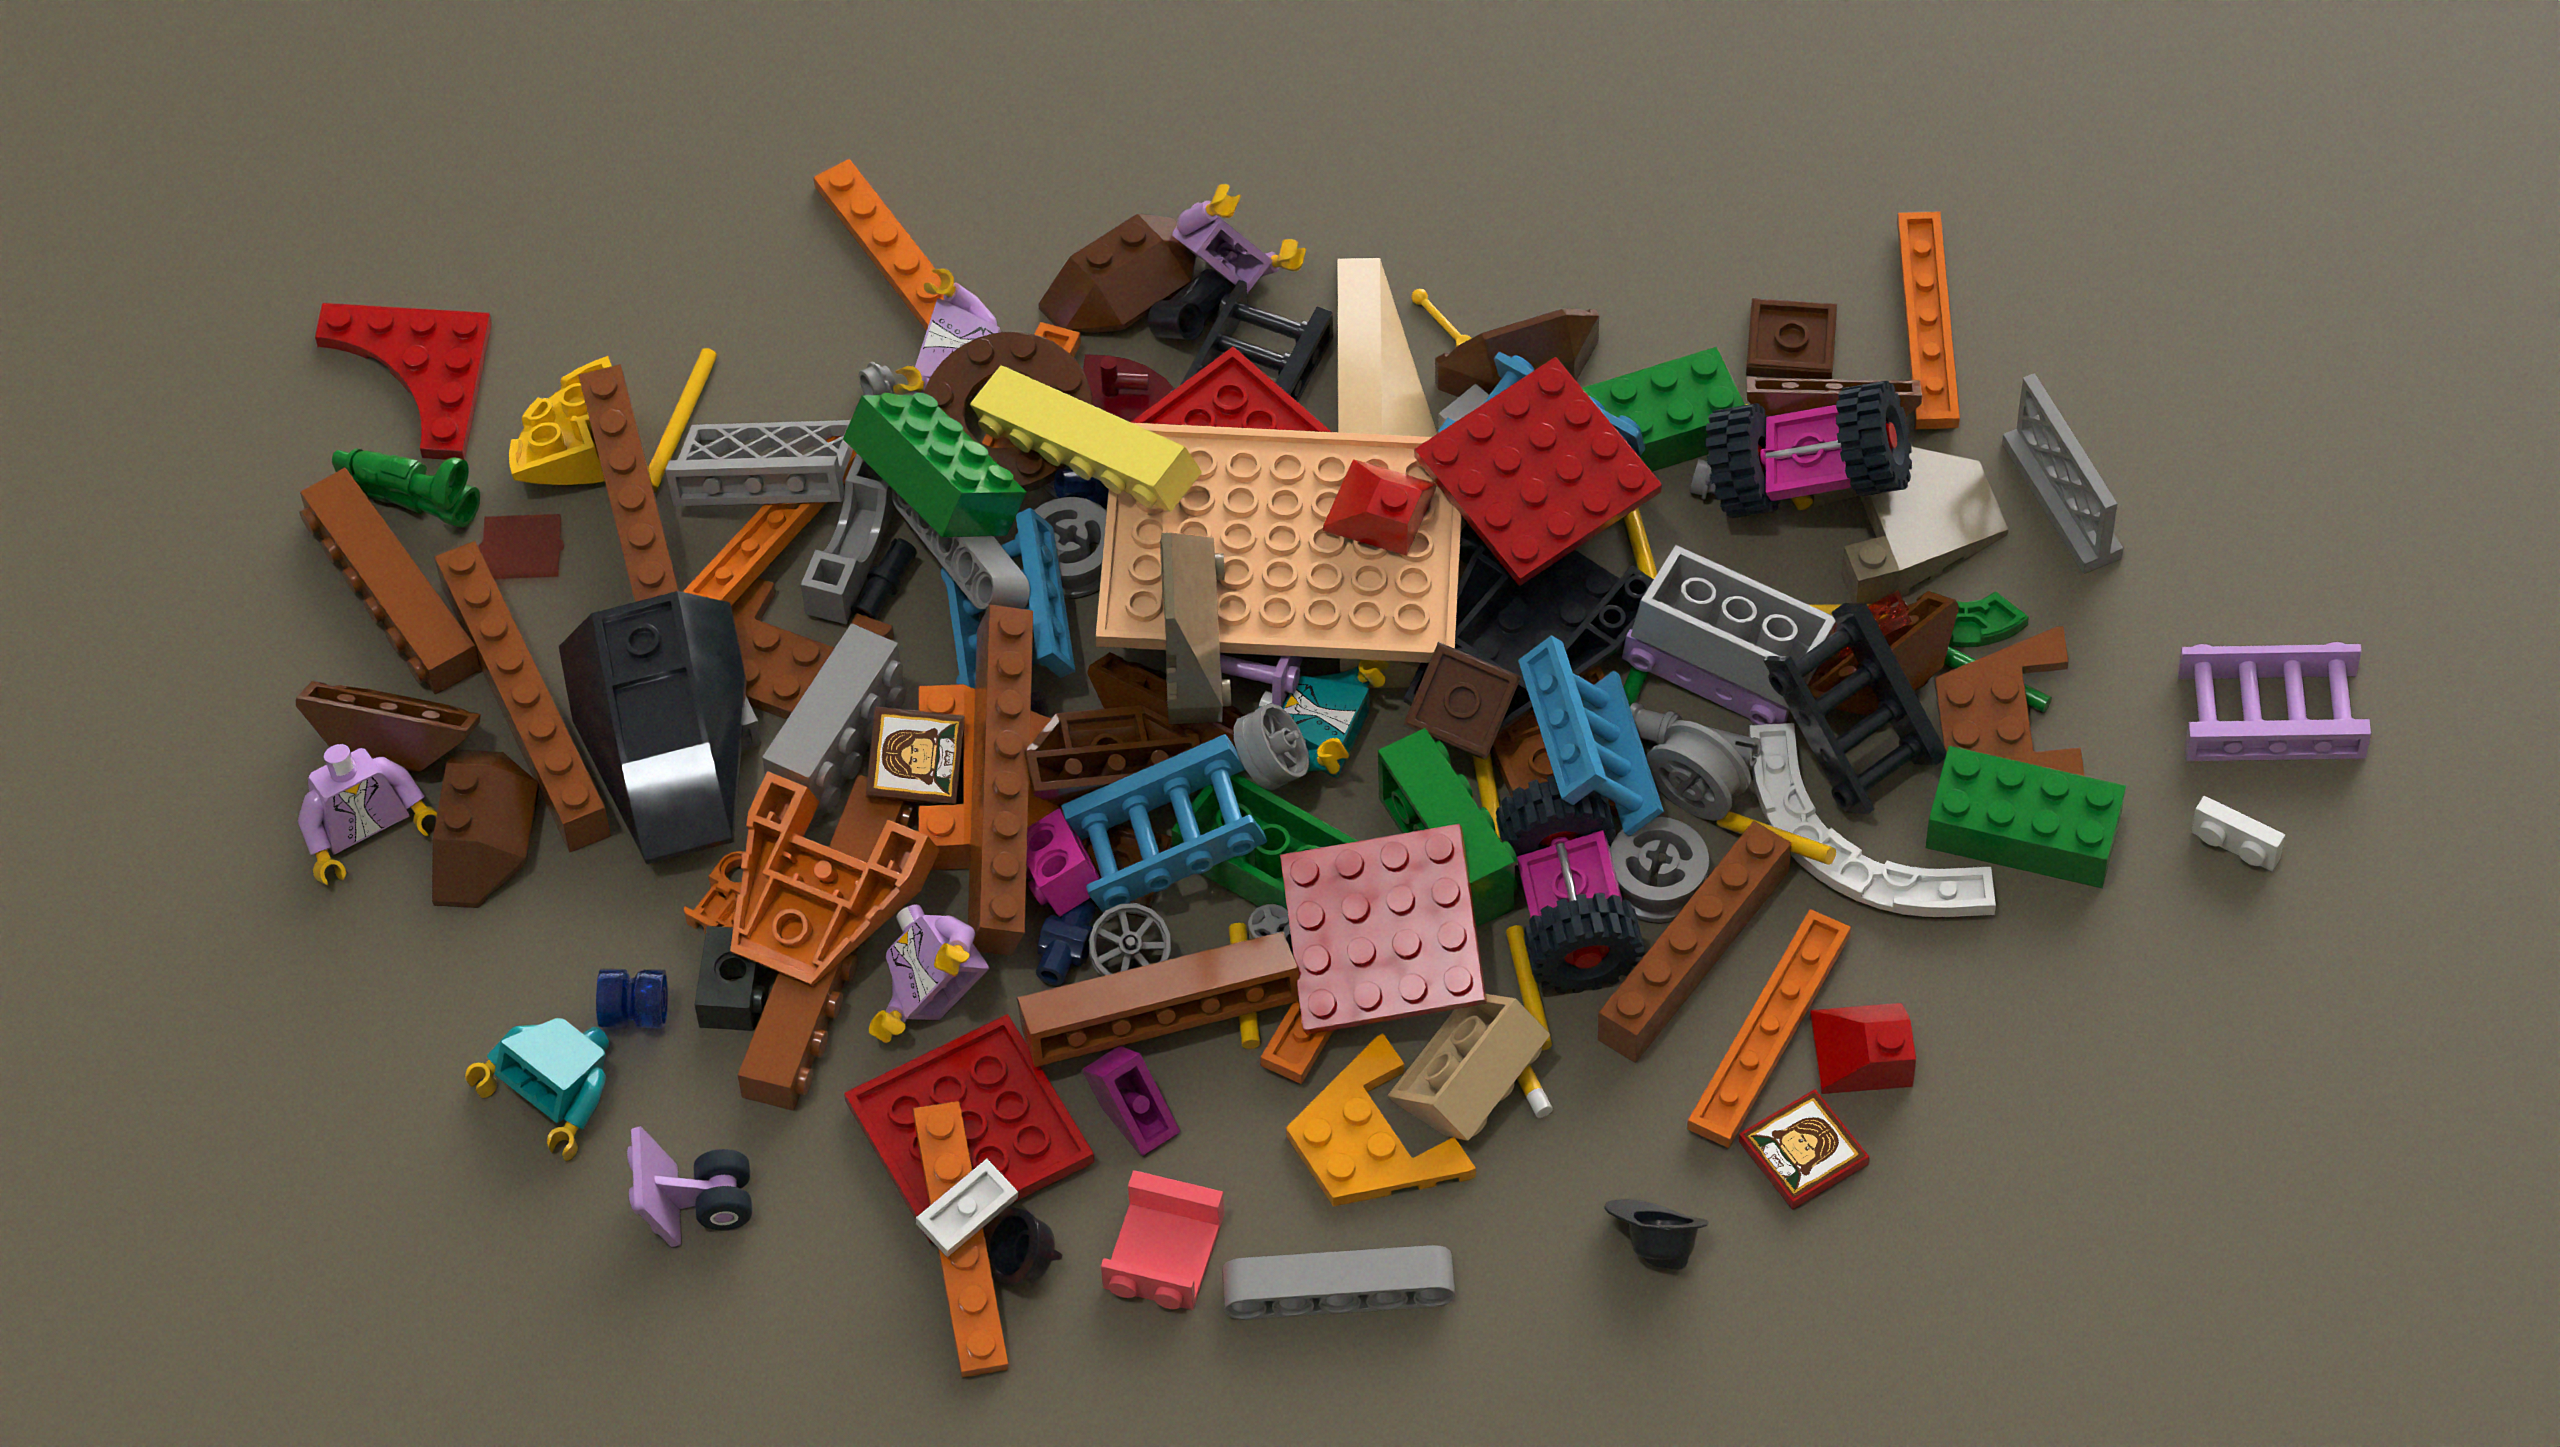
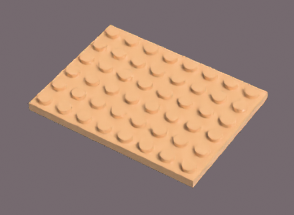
[1096,423,1461,663]

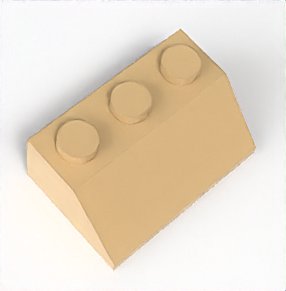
[1387,994,1551,1141]

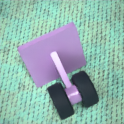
[627,1126,752,1247]

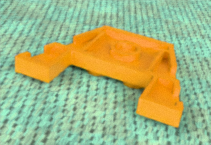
[1286,1033,1476,1207]

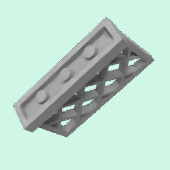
[2002,373,2124,574]
[665,420,853,506]

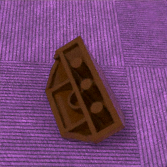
[1038,213,1197,333]
[1435,308,1599,397]
[1746,377,1922,419]
[1807,591,1959,716]
[1087,652,1247,748]
[296,681,481,772]
[1024,705,1201,808]
[432,750,539,908]

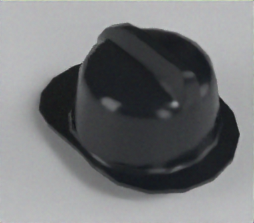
[1604,1199,1709,1270]
[983,1206,1063,1284]

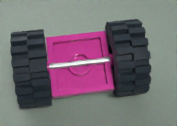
[1706,380,1912,518]
[1496,776,1645,994]

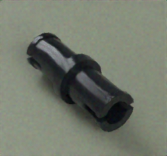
[851,538,917,620]

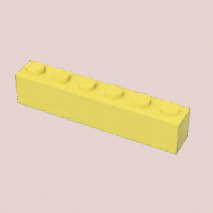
[970,365,1202,512]

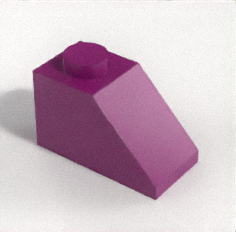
[1082,1046,1181,1156]

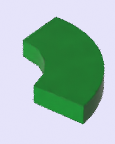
[1933,591,2029,647]

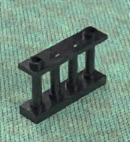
[1170,280,1333,402]
[1763,603,1947,814]

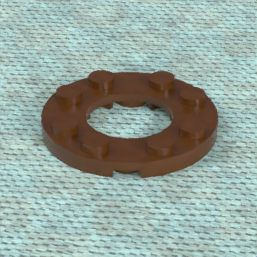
[924,332,1094,492]

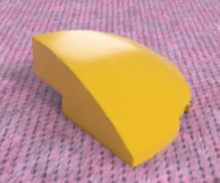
[509,356,612,485]

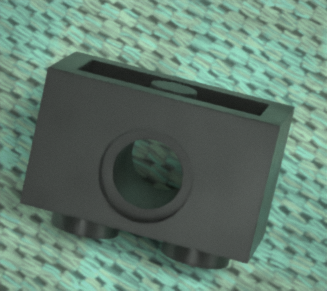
[694,926,770,1031]

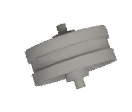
[1234,703,1309,791]
[1089,903,1171,977]

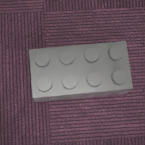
[1631,545,1836,708]
[762,623,906,826]

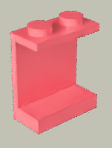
[1101,1170,1225,1310]

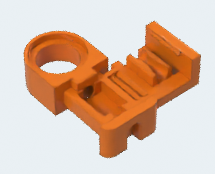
[684,851,745,934]

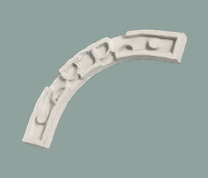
[1749,723,1996,917]

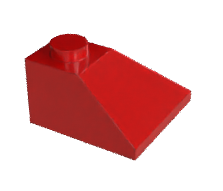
[1323,459,1436,556]
[1810,1003,1916,1094]

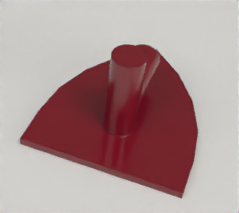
[1083,354,1175,422]

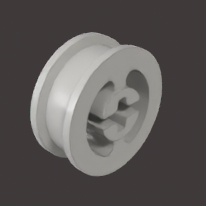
[1034,497,1107,598]
[1646,720,1751,820]
[1610,817,1709,922]

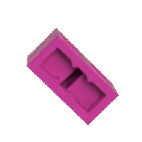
[1026,808,1101,917]

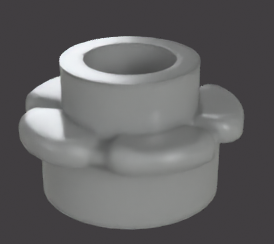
[858,362,896,395]
[1690,459,1716,500]

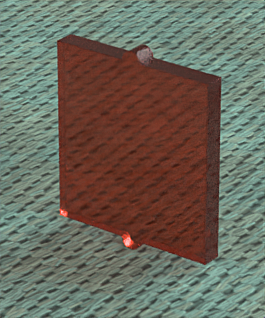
[479,514,564,579]

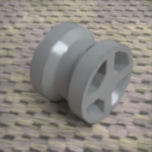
[1248,904,1292,951]

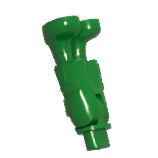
[332,448,480,527]

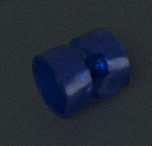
[596,969,668,1029]

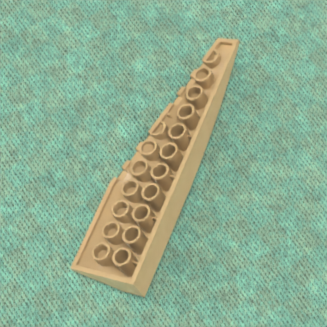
[1338,258,1467,688]

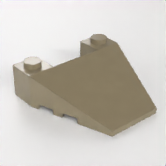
[1810,447,2008,604]
[1160,533,1231,724]

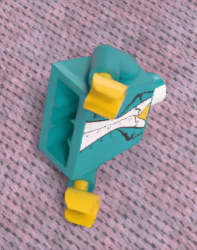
[1258,659,1389,778]
[465,1018,609,1161]

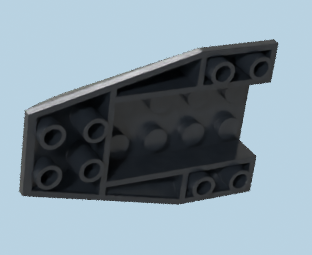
[1404,542,1654,735]
[558,591,747,865]

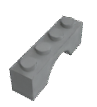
[801,454,896,624]

